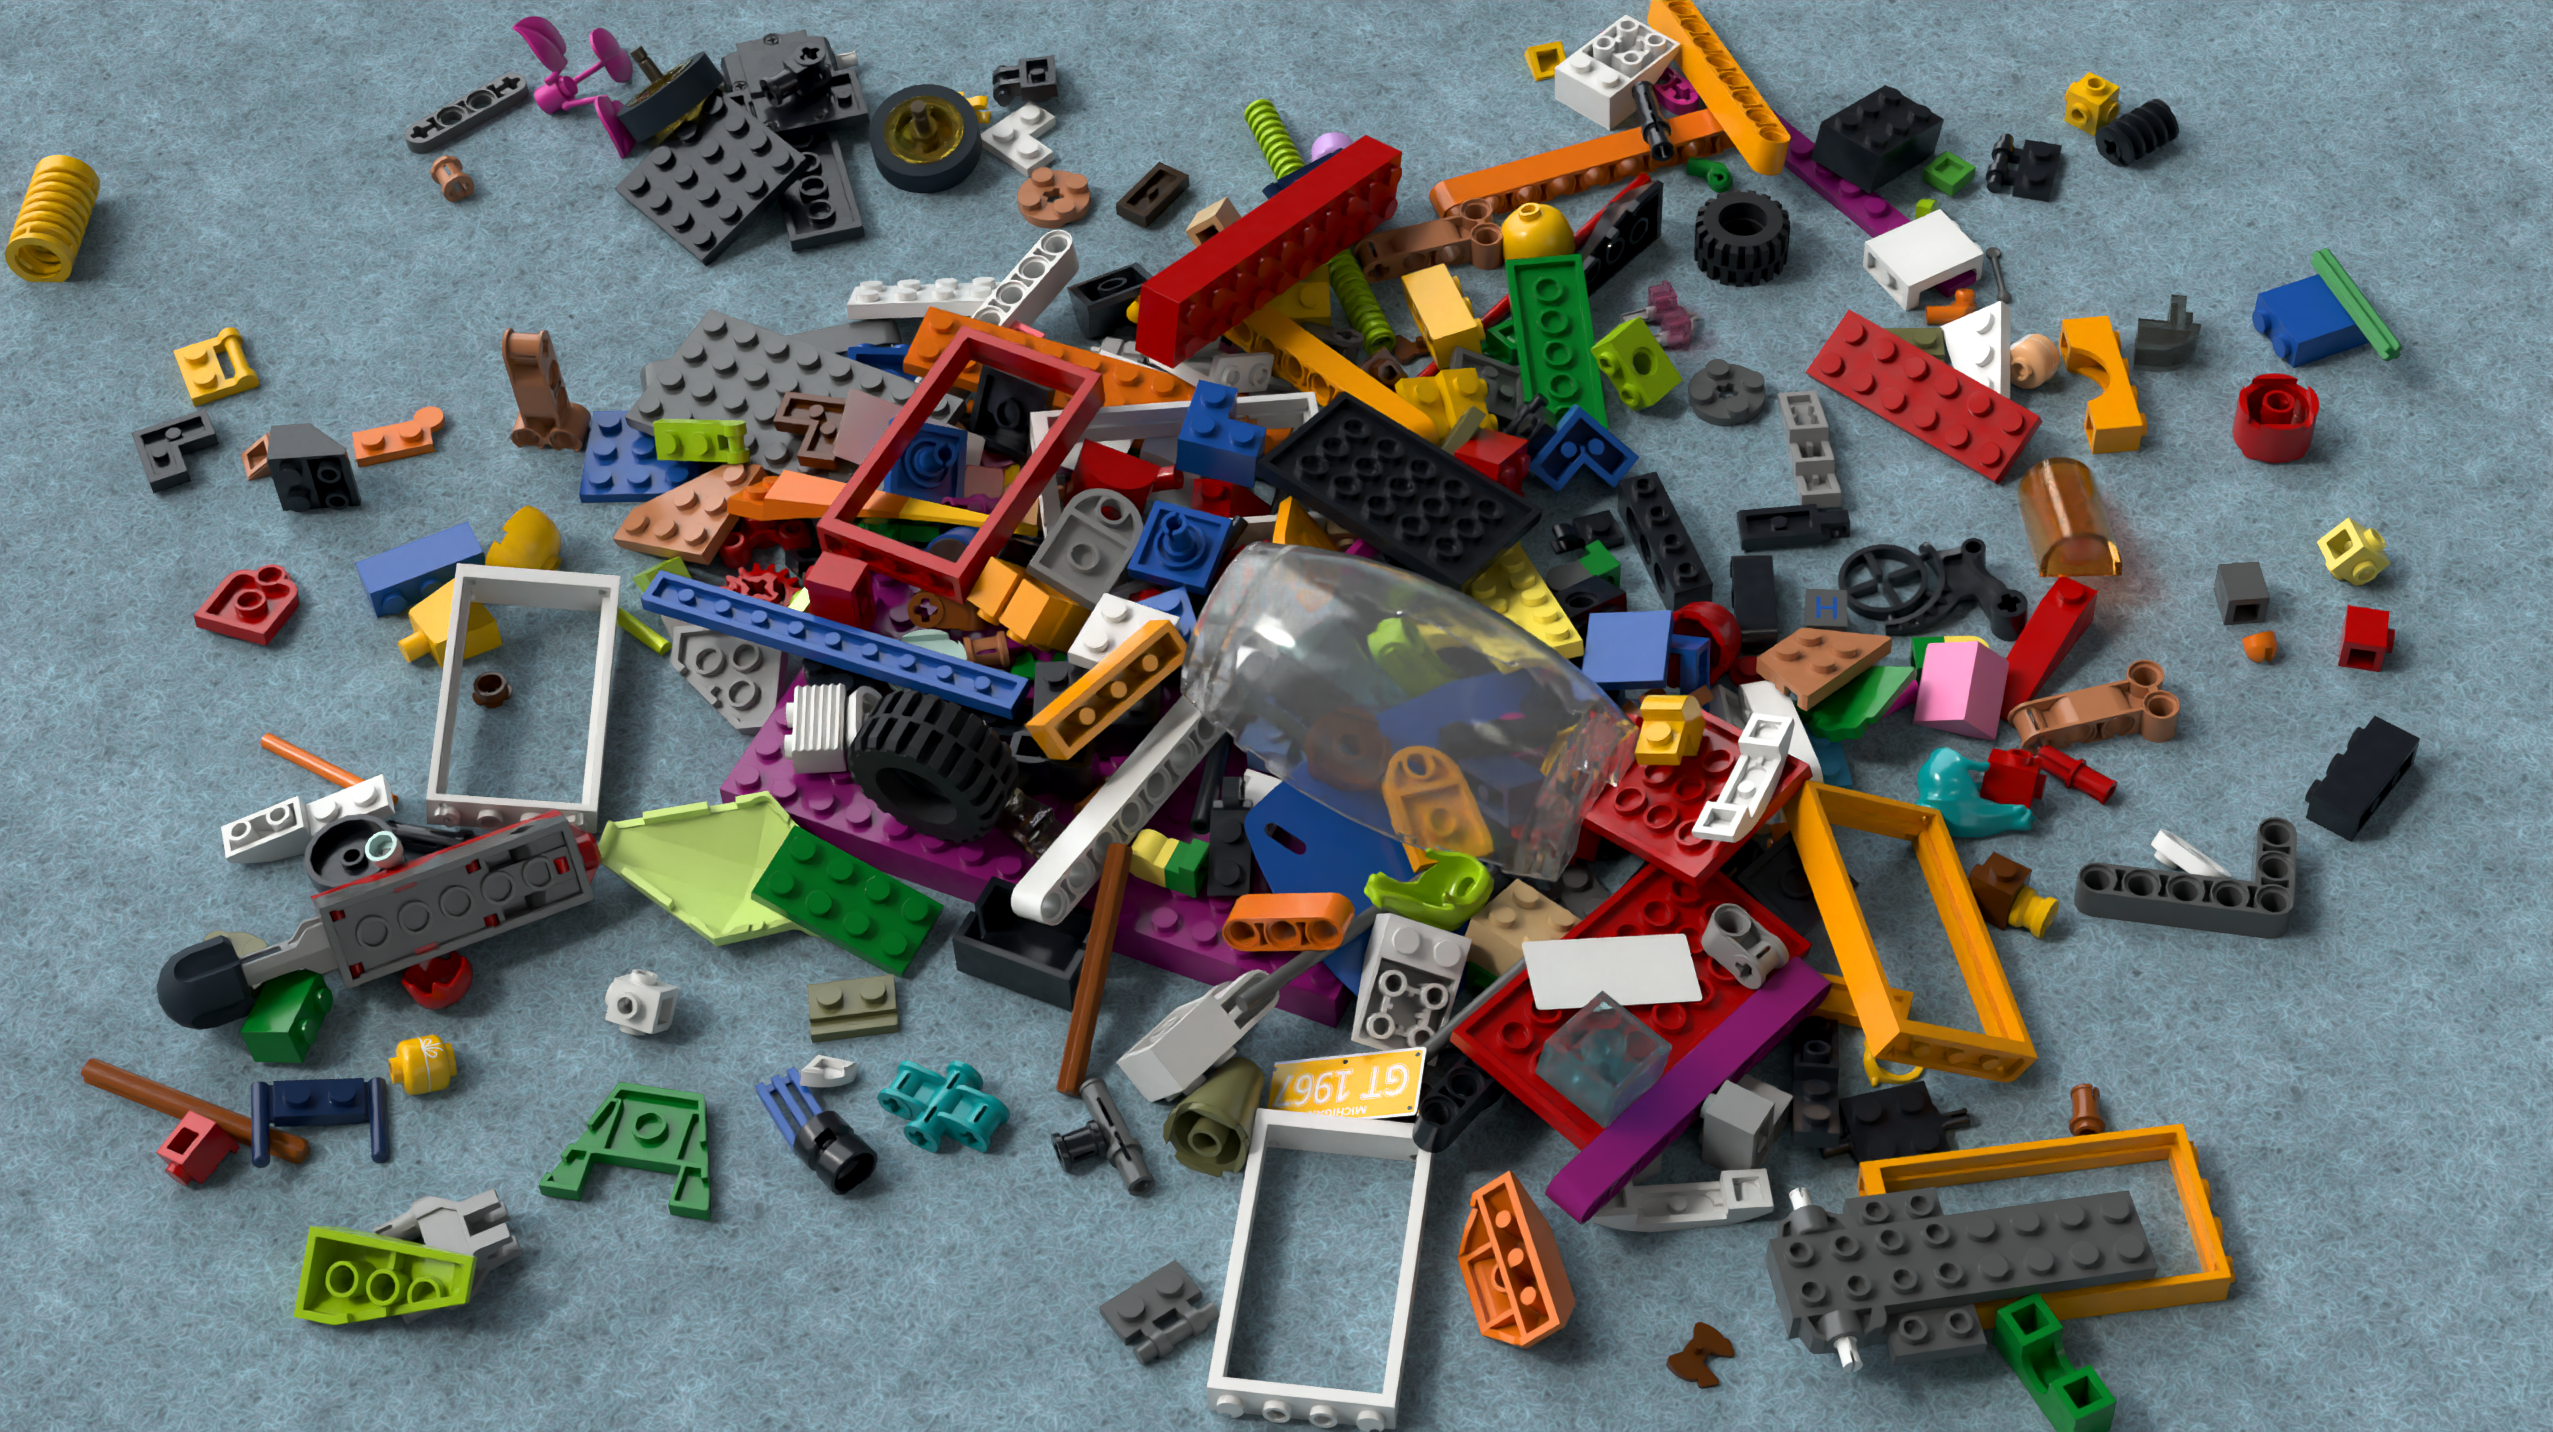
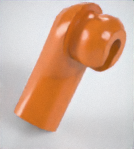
[1926,288,1977,325]

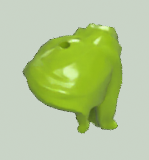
[1364,848,1494,932]

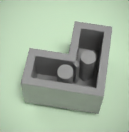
[1698,1074,1793,1171]

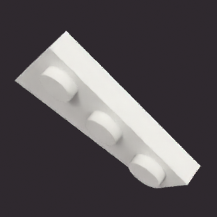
[1940,301,2011,399]

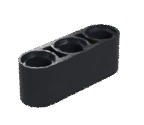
[1730,555,1778,652]

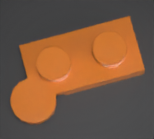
[352,406,445,467]

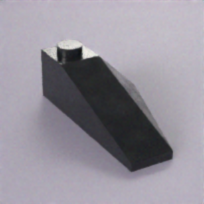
[1581,180,1664,298]

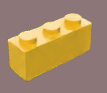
[1401,263,1485,370]

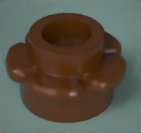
[472,671,513,709]

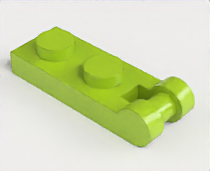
[653,419,751,464]

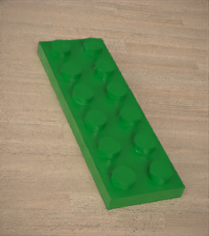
[1505,254,1608,430]

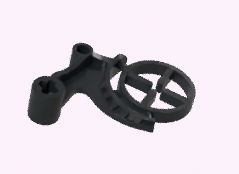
[1838,538,2028,642]

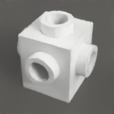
[605,969,680,1035]

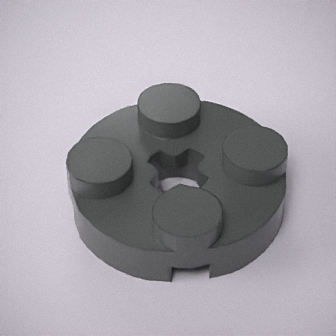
[1688,359,1766,427]

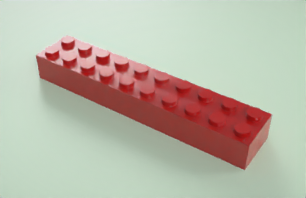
[1135,135,1402,369]

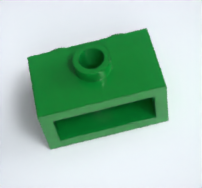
[240,969,333,1063]

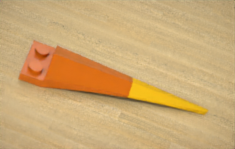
[727,470,1038,537]

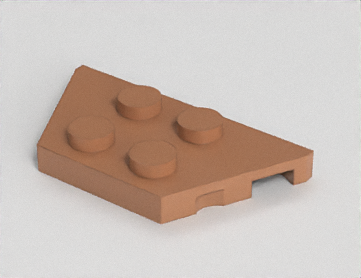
[1756,628,1892,711]

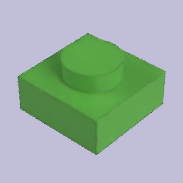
[1922,150,1976,197]

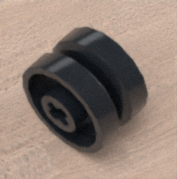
[303,814,407,894]

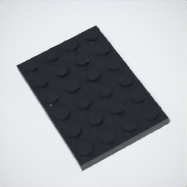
[1254,391,1543,597]

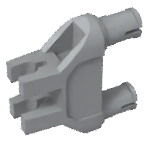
[373,1188,523,1325]

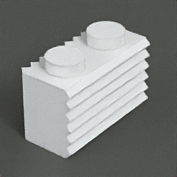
[784,683,848,774]

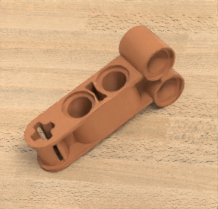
[1353,198,1504,284]
[502,328,591,452]
[2007,660,2180,755]

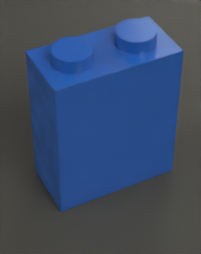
[2252,274,2370,368]

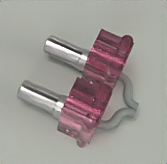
[1620,280,1700,352]

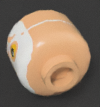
[2010,334,2060,389]

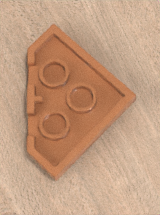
[613,463,768,565]

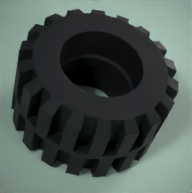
[1694,190,1790,287]

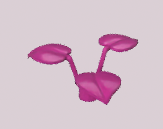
[512,16,636,159]

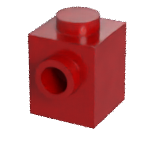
[2338,605,2395,672]
[1980,748,2047,809]

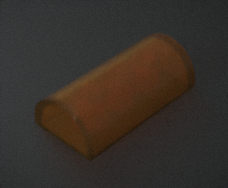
[2017,457,2122,577]

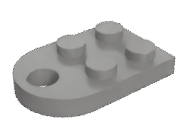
[1025,488,1143,612]

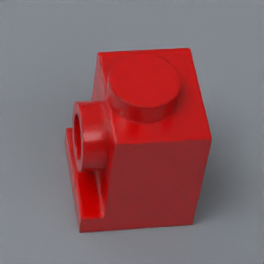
[156,1110,240,1186]

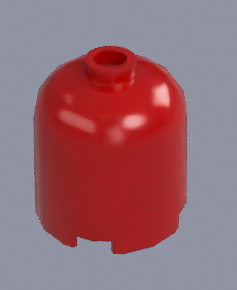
[1667,601,1743,689]

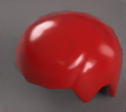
[401,950,473,1010]

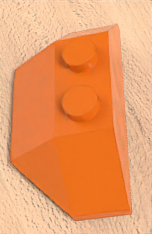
[1457,1170,1576,1349]

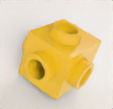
[2064,72,2120,136]

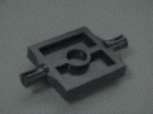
[1819,1080,1971,1166]

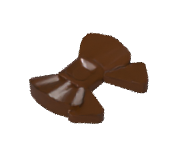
[1394,335,1431,366]
[1666,1322,1734,1389]

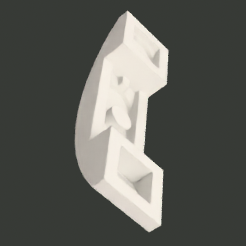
[1692,713,1795,843]
[1591,1168,1774,1232]

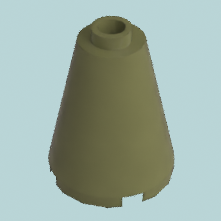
[1163,1057,1264,1177]

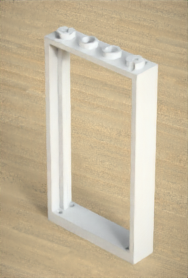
[426,563,620,833]

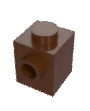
[1968,851,2032,931]

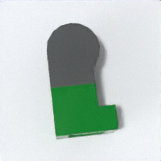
[1546,540,1621,594]

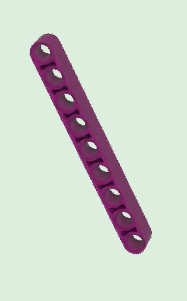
[1545,956,1833,1225]

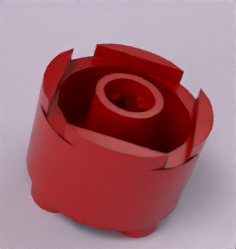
[2232,373,2319,463]

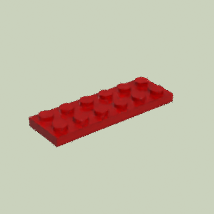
[1805,309,2043,485]

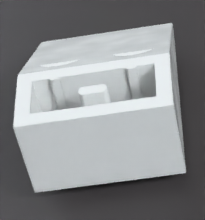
[1555,15,1681,131]
[1351,913,1472,1067]

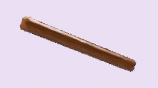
[1056,843,1133,1096]
[81,1058,311,1164]

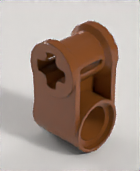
[907,589,988,631]

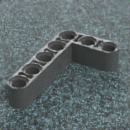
[2074,817,2297,939]

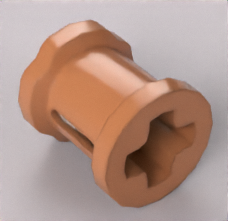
[430,155,474,202]
[963,630,1010,668]

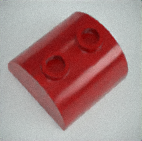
[1063,438,1161,521]

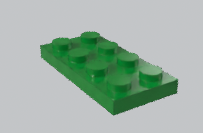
[751,825,944,978]

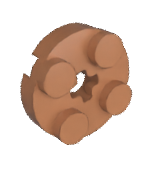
[1017,167,1091,229]

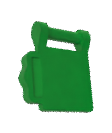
[1792,666,1917,743]

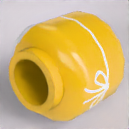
[388,1034,457,1096]

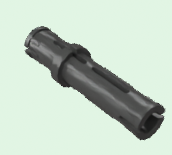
[1079,1078,1155,1196]

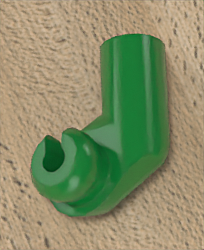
[1686,157,1733,193]

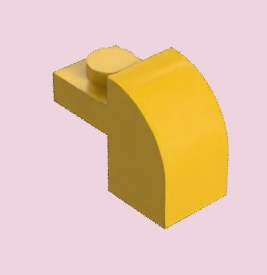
[1634,695,1706,765]

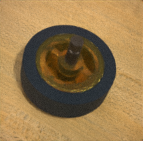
[617,45,724,142]
[869,84,982,193]

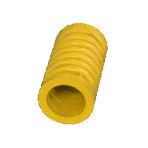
[5,155,101,282]

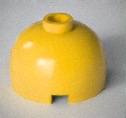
[1501,203,1575,263]
[485,505,562,571]

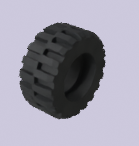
[847,690,1019,843]

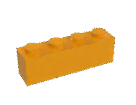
[1025,620,1194,760]

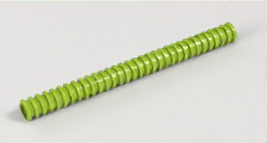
[1244,99,1397,356]

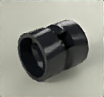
[793,1111,878,1195]

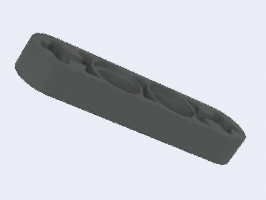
[405,73,529,154]

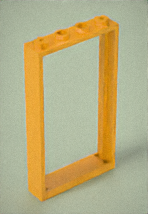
[1782,780,2038,1083]

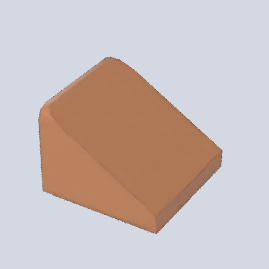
[241,432,271,481]

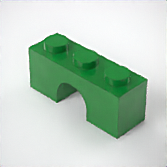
[1992,1292,2117,1432]

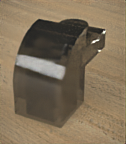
[2133,294,2201,372]

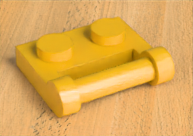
[173,327,259,407]

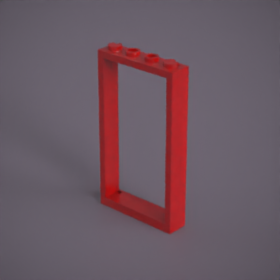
[816,325,1106,605]

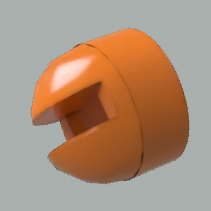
[2242,631,2278,663]

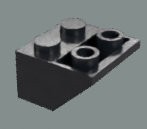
[266,423,361,513]

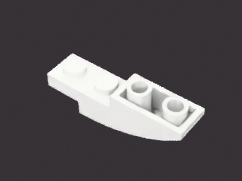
[221,774,395,863]

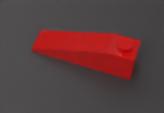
[2000,574,2098,722]

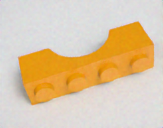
[2059,316,2147,454]

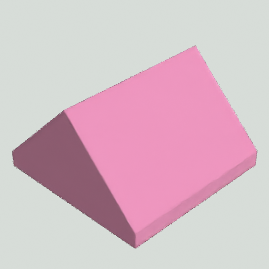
[1913,641,2009,741]

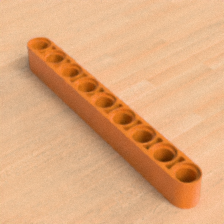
[1429,108,1737,219]

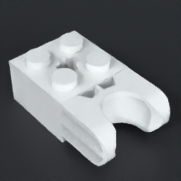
[1116,969,1280,1102]

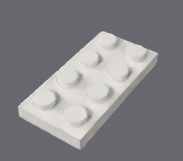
[847,277,1001,320]

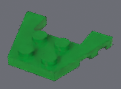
[539,1082,711,1221]

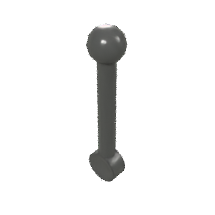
[1986,247,2012,304]

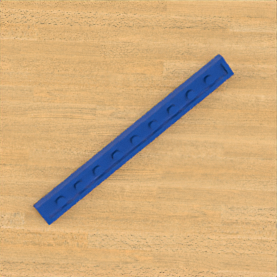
[640,570,1030,720]

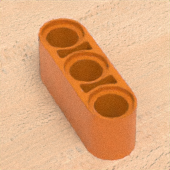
[1222,892,1355,951]

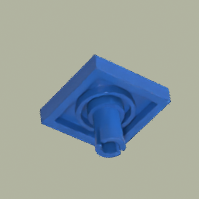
[884,417,968,504]
[1127,500,1234,596]

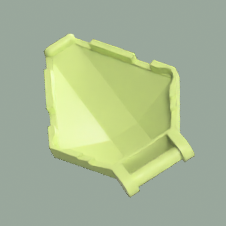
[598,791,822,947]

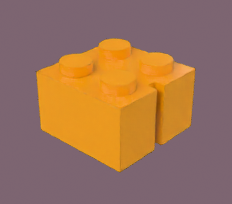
[967,556,1091,653]

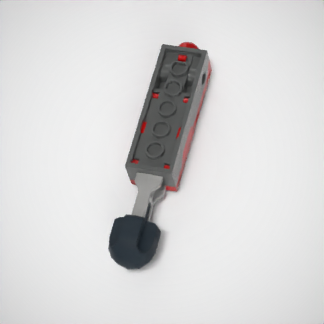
[157,809,602,1030]

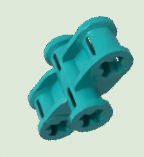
[877,1060,1010,1153]

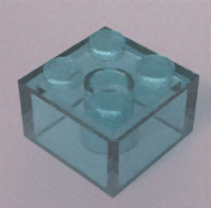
[1535,990,1672,1129]

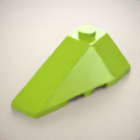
[293,1226,477,1325]

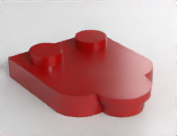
[194,564,300,646]

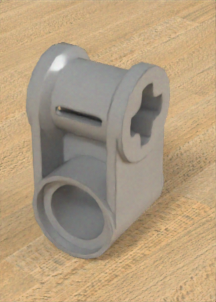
[1701,903,1789,989]

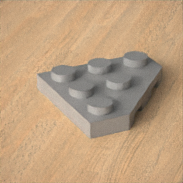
[670,625,789,735]

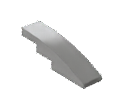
[1778,390,1841,508]

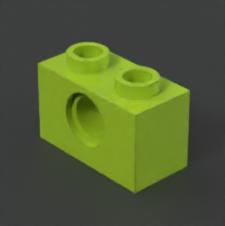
[1590,316,1683,412]

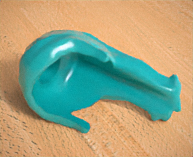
[1915,747,2036,838]

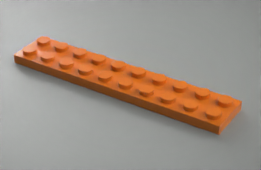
[903,306,1294,456]

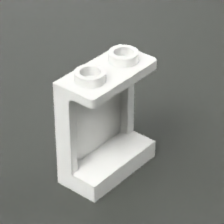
[1863,209,1984,311]
[1149,336,1274,393]

